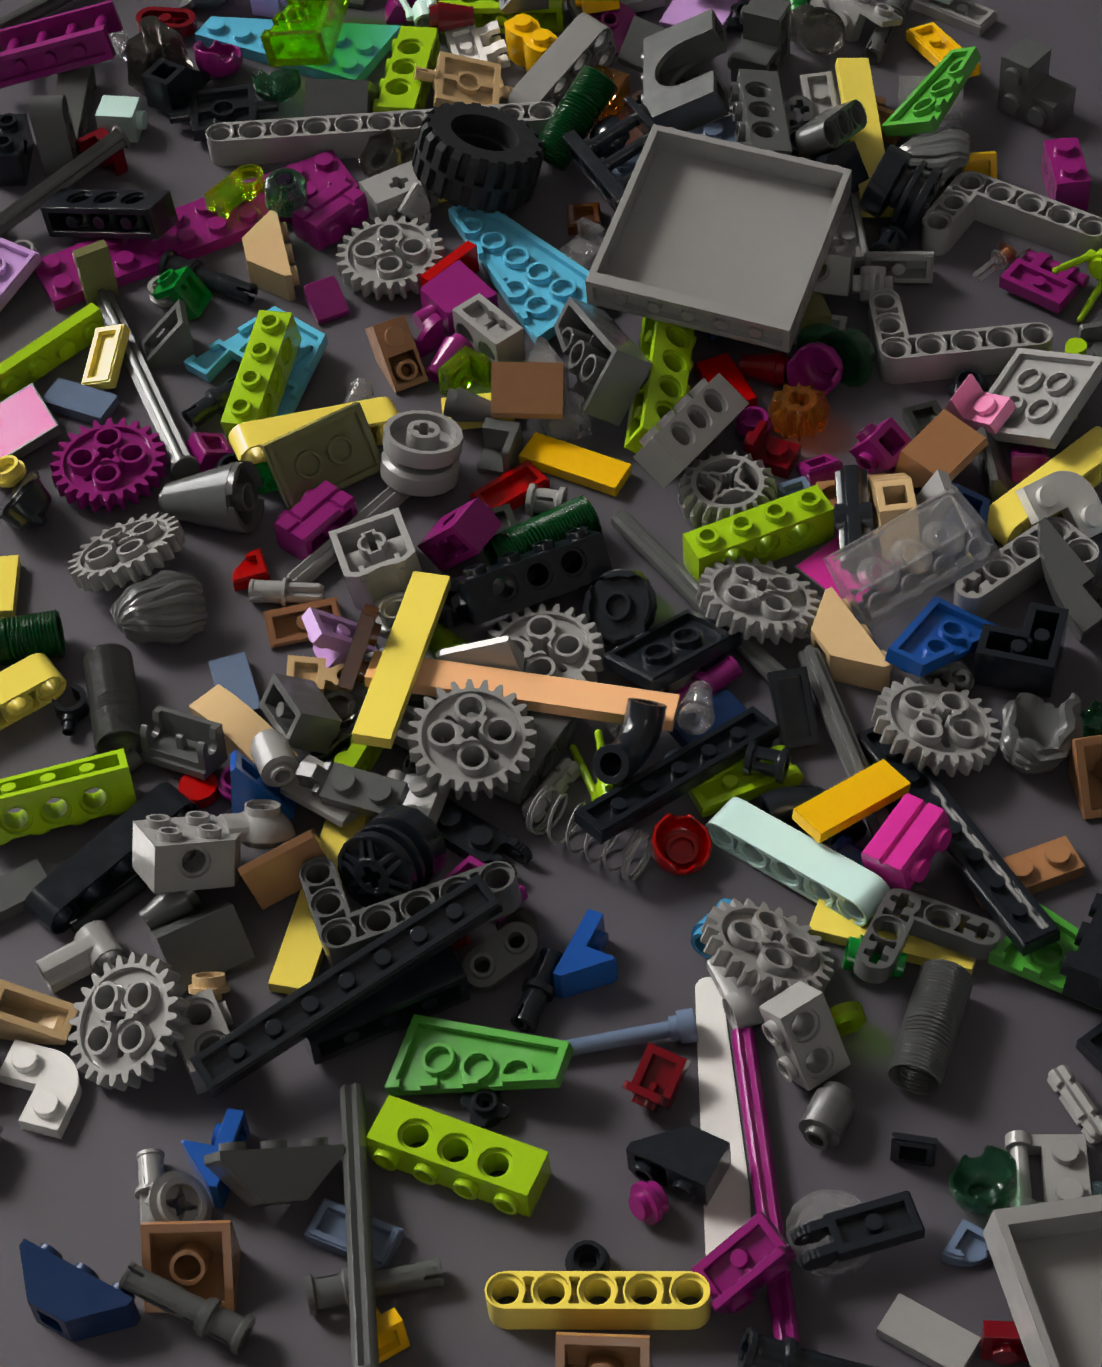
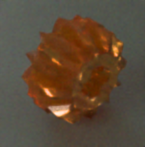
[768,381,830,442]

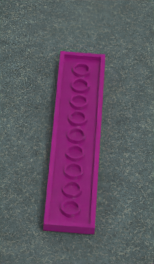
[33,150,360,311]

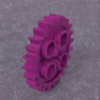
[50,417,168,513]

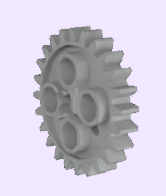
[335,215,446,301]
[68,512,186,593]
[696,557,821,644]
[488,604,605,682]
[871,676,1002,777]
[407,679,537,801]
[700,898,834,1000]
[68,952,190,1092]

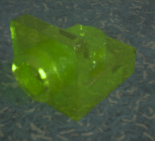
[438,346,492,397]

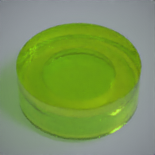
[829,1001,867,1037]

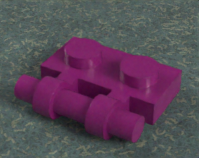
[999,249,1090,314]

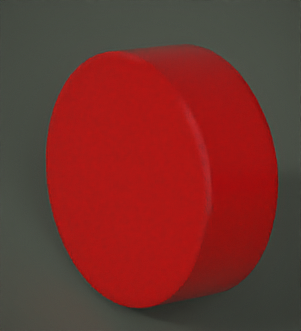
[178,773,220,809]

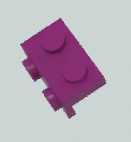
[691,1211,798,1314]

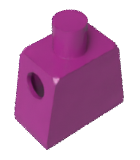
[412,260,499,337]

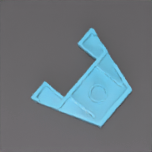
[184,306,328,416]

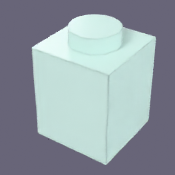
[95,95,148,143]

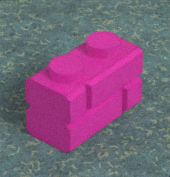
[861,793,952,890]

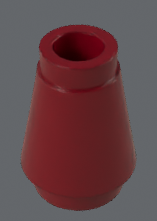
[429,1,474,33]
[739,352,792,387]

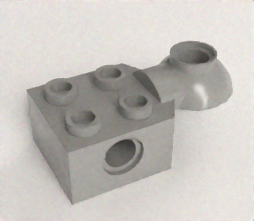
[328,507,422,639]
[132,799,296,894]

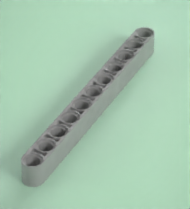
[205,101,556,167]

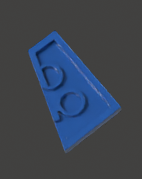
[885,596,998,677]

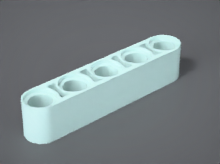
[705,797,890,926]

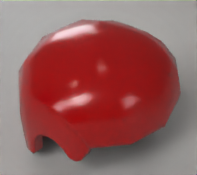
[650,813,713,876]

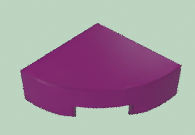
[413,313,445,359]

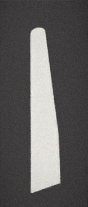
[695,977,751,1255]

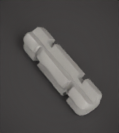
[521,758,580,823]
[1047,1065,1102,1144]

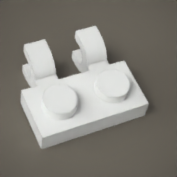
[445,20,510,68]

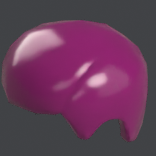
[193,40,243,78]
[786,342,844,399]

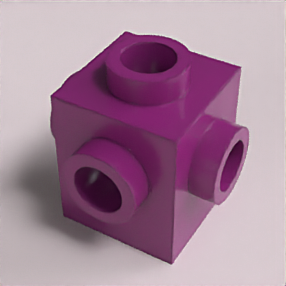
[849,417,912,475]

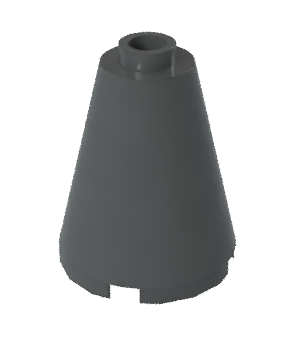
[158,461,264,534]

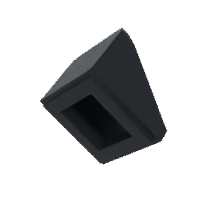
[890,1132,938,1167]

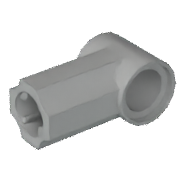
[35,920,126,994]
[707,956,768,1030]

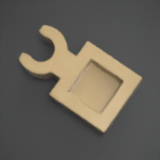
[286,655,351,696]

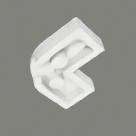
[1015,471,1102,538]
[0,1039,82,1139]

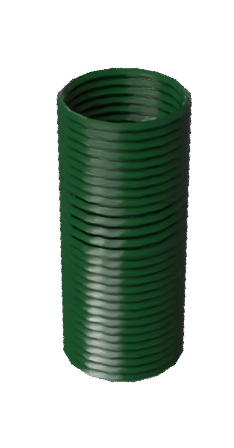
[538,65,618,171]
[483,496,602,582]
[0,609,65,666]

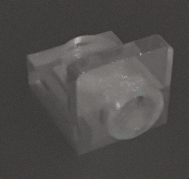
[559,217,607,270]

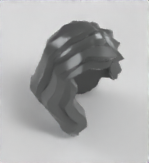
[899,129,971,187]
[109,570,208,646]
[999,692,1084,775]

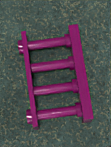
[0,0,123,88]

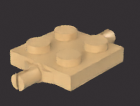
[414,51,514,107]

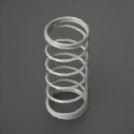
[526,785,652,882]

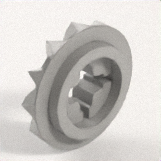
[144,1171,212,1222]

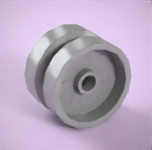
[380,410,463,497]

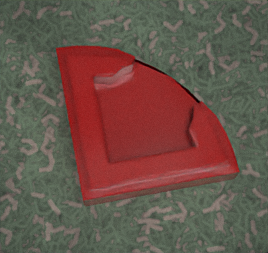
[232,548,270,591]

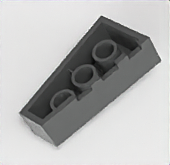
[554,296,653,426]

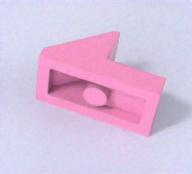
[945,374,1016,434]

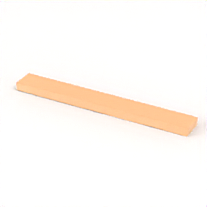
[364,650,680,732]

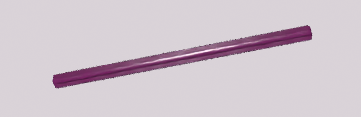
[732,1026,801,1347]

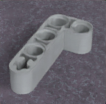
[508,12,616,105]
[953,516,1100,619]

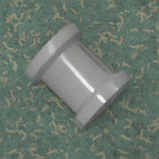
[525,483,568,516]

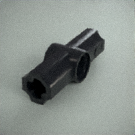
[834,465,874,575]

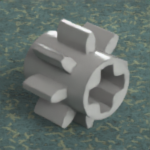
[852,266,894,304]

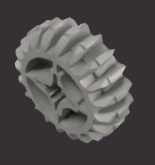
[678,450,777,528]

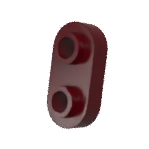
[135,6,197,39]

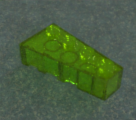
[260,0,350,67]

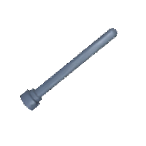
[565,1008,698,1056]

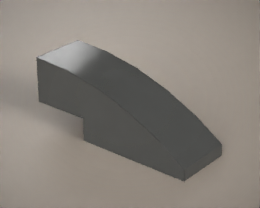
[1037,517,1102,642]

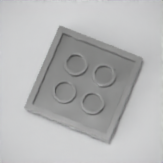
[974,348,1102,449]

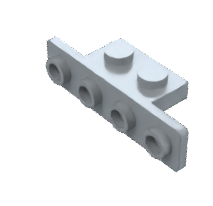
[807,0,903,42]

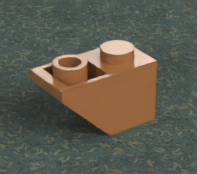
[365,315,428,393]

